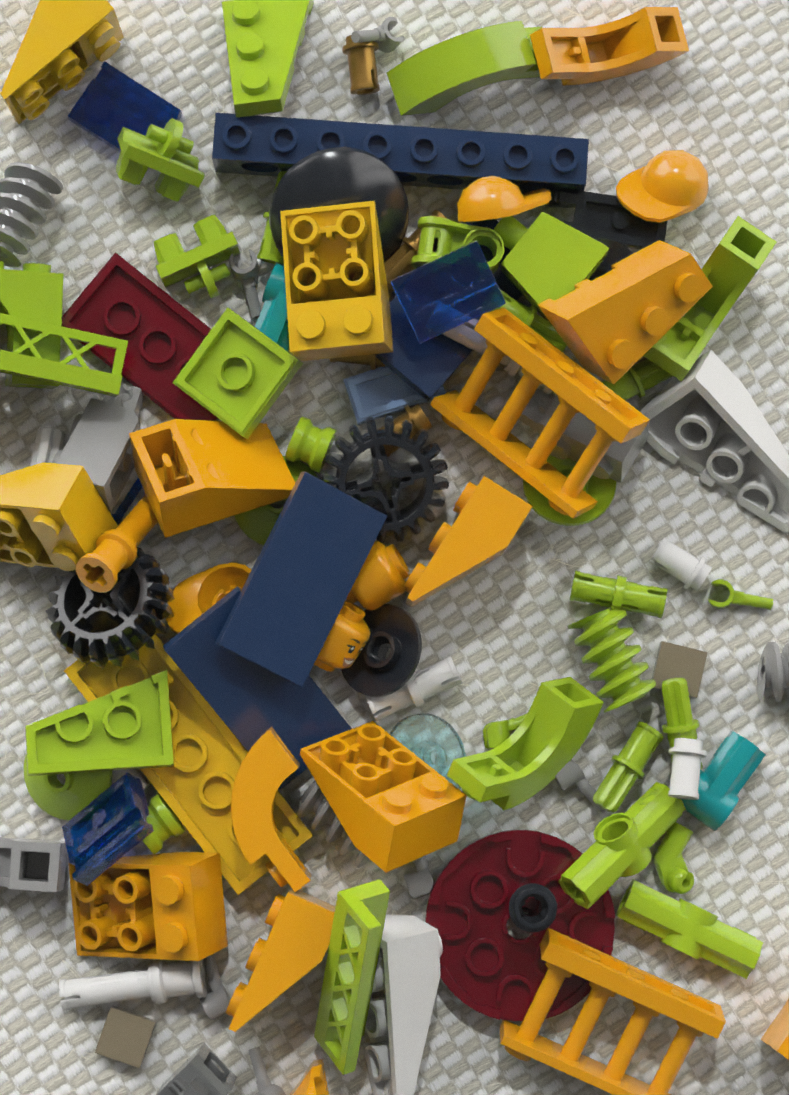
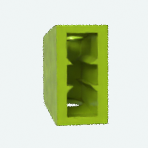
[494,212,609,321]

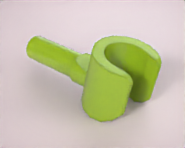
[708,579,773,610]
[483,713,527,749]

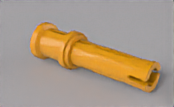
[76,494,158,593]

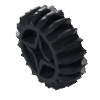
[321,416,449,543]
[46,547,175,669]

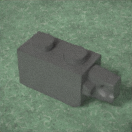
[156,1043,237,1095]

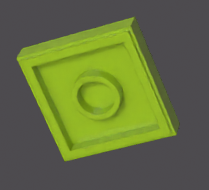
[173,307,303,439]

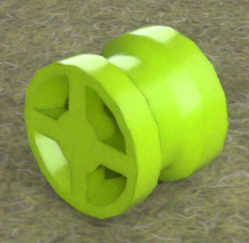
[285,416,337,473]
[127,794,186,854]

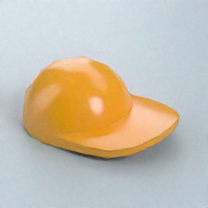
[616,150,709,223]
[457,176,552,222]
[166,563,252,634]

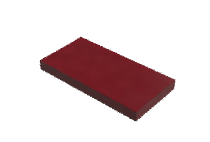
[61,252,219,421]

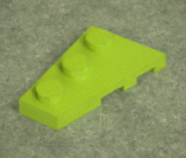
[222,0,314,117]
[25,670,174,776]

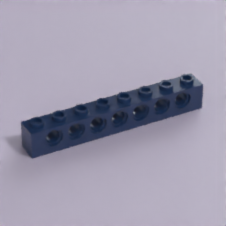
[212,113,589,194]

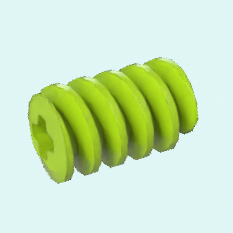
[567,608,657,713]

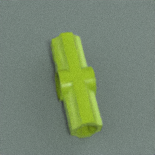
[559,782,686,909]
[616,879,763,979]

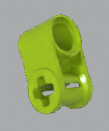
[411,216,504,279]

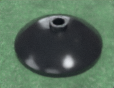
[269,147,409,262]

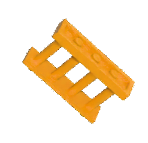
[430,308,650,519]
[500,928,726,1095]

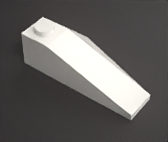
[640,350,789,533]
[364,915,443,1095]

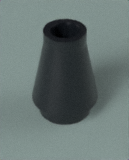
[509,883,557,933]

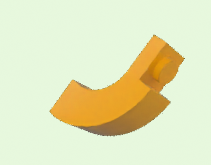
[530,7,689,86]
[231,726,312,892]

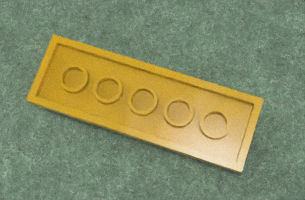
[64,633,313,895]

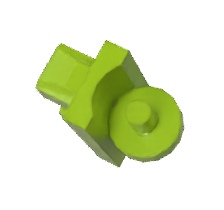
[115,118,205,202]
[153,215,241,299]

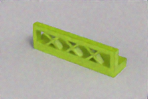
[0,313,128,397]
[314,879,390,1075]

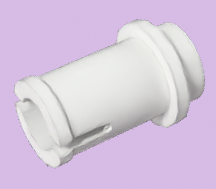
[649,537,712,591]
[668,738,707,800]

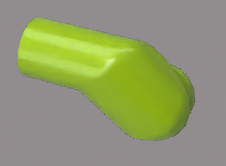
[653,822,694,894]

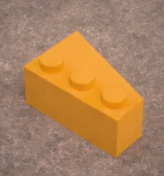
[538,240,713,385]

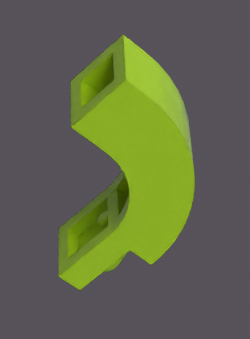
[387,21,542,116]
[644,216,777,382]
[447,677,604,810]

